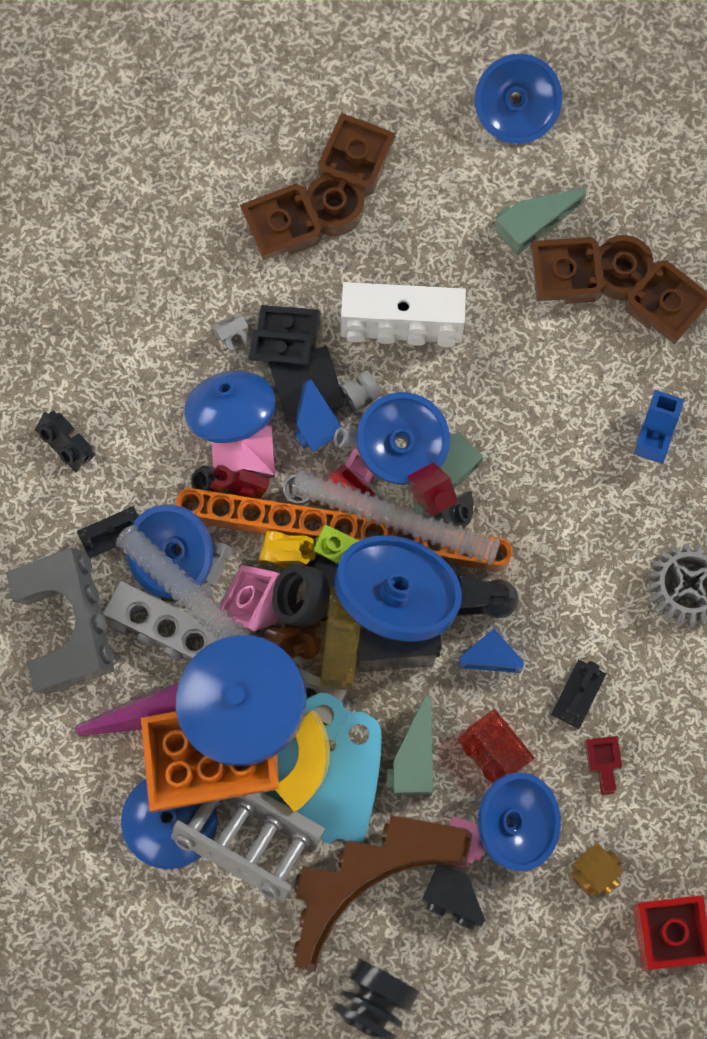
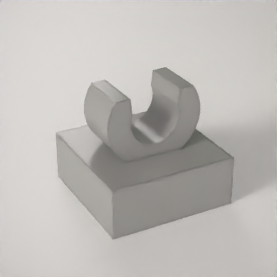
[211,313,248,350]

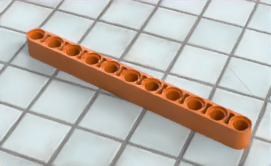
[176,488,512,571]

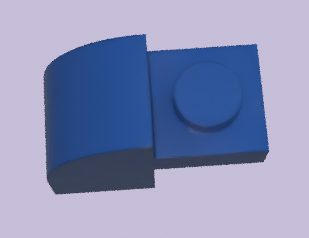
[634,390,684,464]

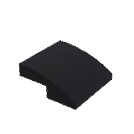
[249,305,322,366]
[268,346,345,421]

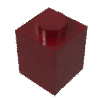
[407,462,458,517]

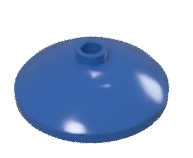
[474,53,563,144]
[184,371,276,443]
[357,392,450,485]
[126,504,213,598]
[478,773,561,871]
[121,779,217,869]

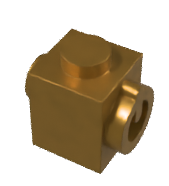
[570,842,623,898]

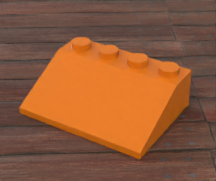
[141,711,279,812]

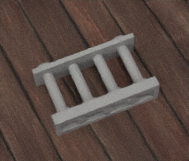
[171,792,326,903]

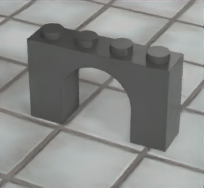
[6,548,115,694]

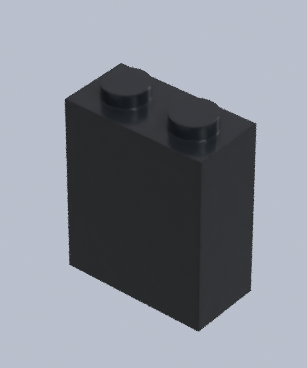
[356,629,442,672]

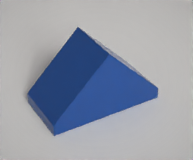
[458,628,524,673]

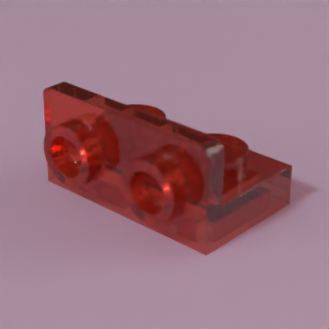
[458,709,535,783]

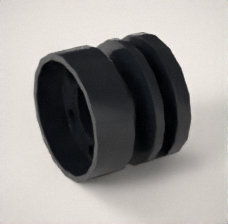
[332,959,420,1039]

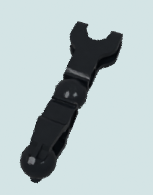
[296,555,519,622]

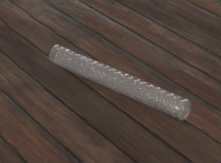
[292,469,501,565]
[116,525,254,639]

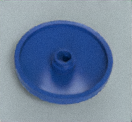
[335,536,462,641]
[176,635,306,766]

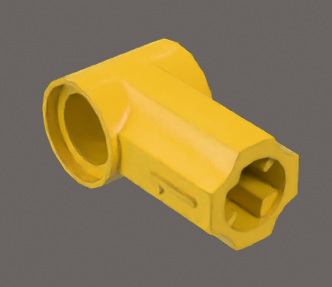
[258,531,316,569]

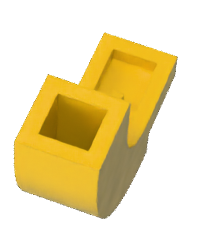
[276,710,330,812]

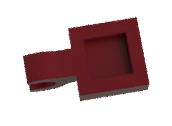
[210,465,270,499]
[585,736,622,795]

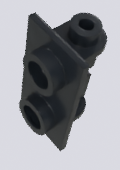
[35,410,96,473]
[77,506,138,559]
[551,659,607,729]

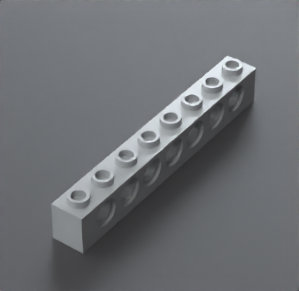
[103,581,347,725]

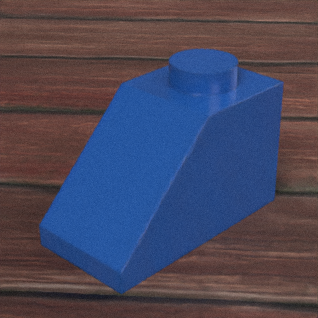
[294,379,342,452]

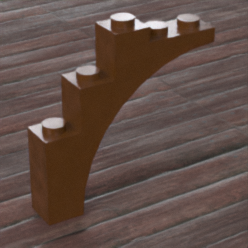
[293,815,473,972]

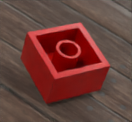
[633,895,707,971]

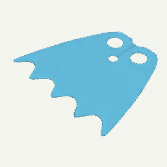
[263,693,381,844]

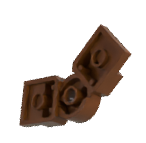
[240,112,396,261]
[531,235,707,344]

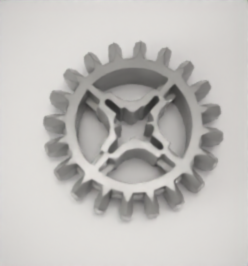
[646,543,707,628]

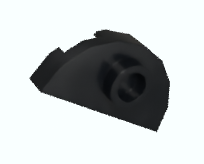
[433,491,474,530]

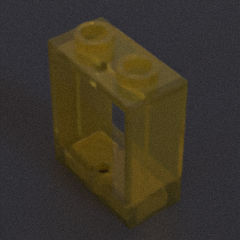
[320,586,361,689]

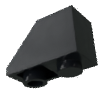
[422,864,485,930]

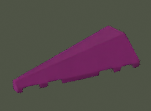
[75,682,179,736]

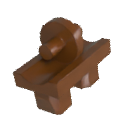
[265,621,321,660]

